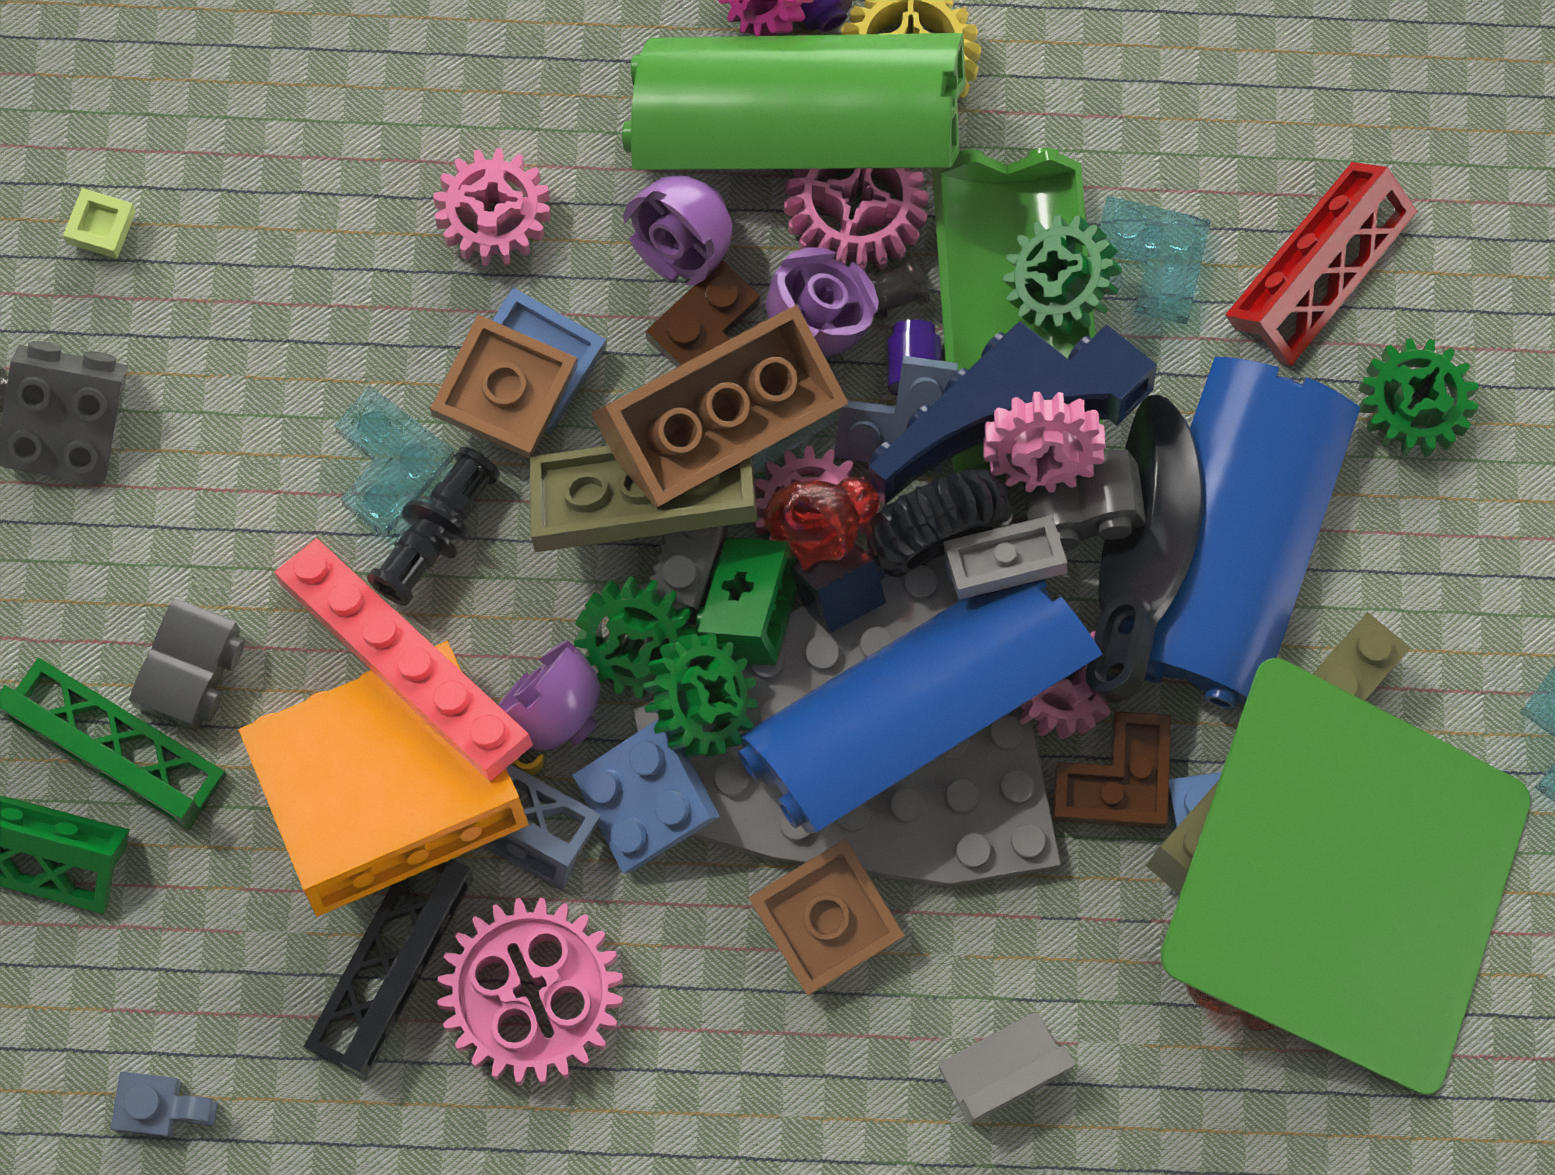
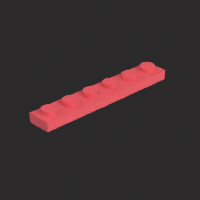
[274,538,533,782]

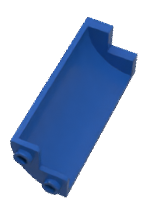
[1144,357,1361,710]
[738,579,1102,833]

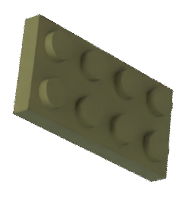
[530,446,758,552]

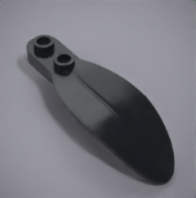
[1086,394,1204,703]

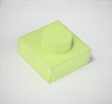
[63,188,136,259]

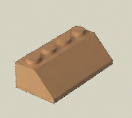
[591,304,848,507]

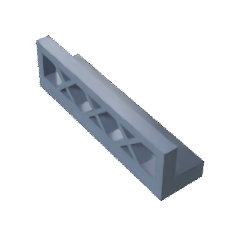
[483,765,601,891]

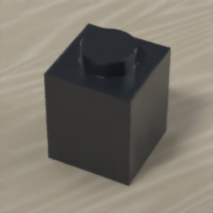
[791,536,886,633]

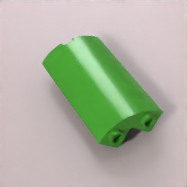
[622,33,966,170]
[932,148,1105,479]

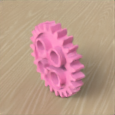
[437,898,623,1086]

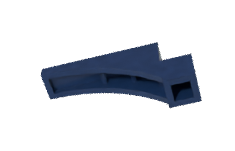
[868,321,1157,505]

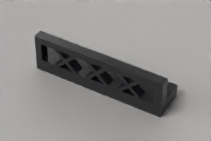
[303,859,474,1080]

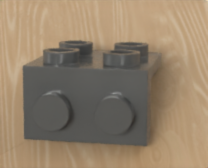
[0,341,128,484]

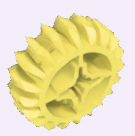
[841,0,981,99]

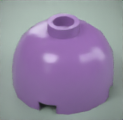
[623,175,733,286]
[766,247,879,358]
[498,640,601,751]

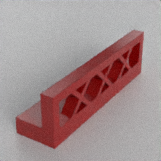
[1225,162,1418,366]

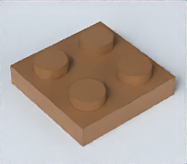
[430,314,578,459]
[748,838,905,996]

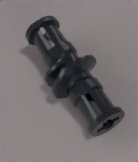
[367,447,500,606]

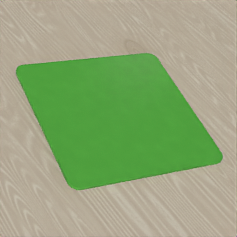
[1161,658,1530,1094]

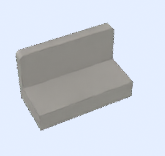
[944,515,1067,600]
[939,1013,1075,1126]

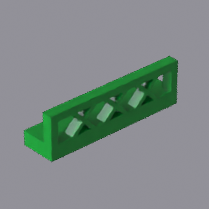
[0,657,227,830]
[0,795,130,914]

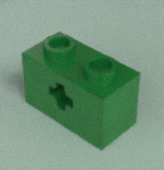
[696,537,798,666]

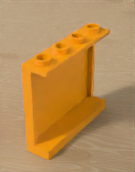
[238,641,529,917]

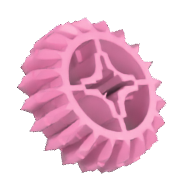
[784,168,929,272]

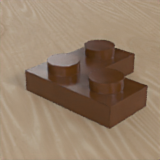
[646,260,760,367]
[1053,711,1171,829]

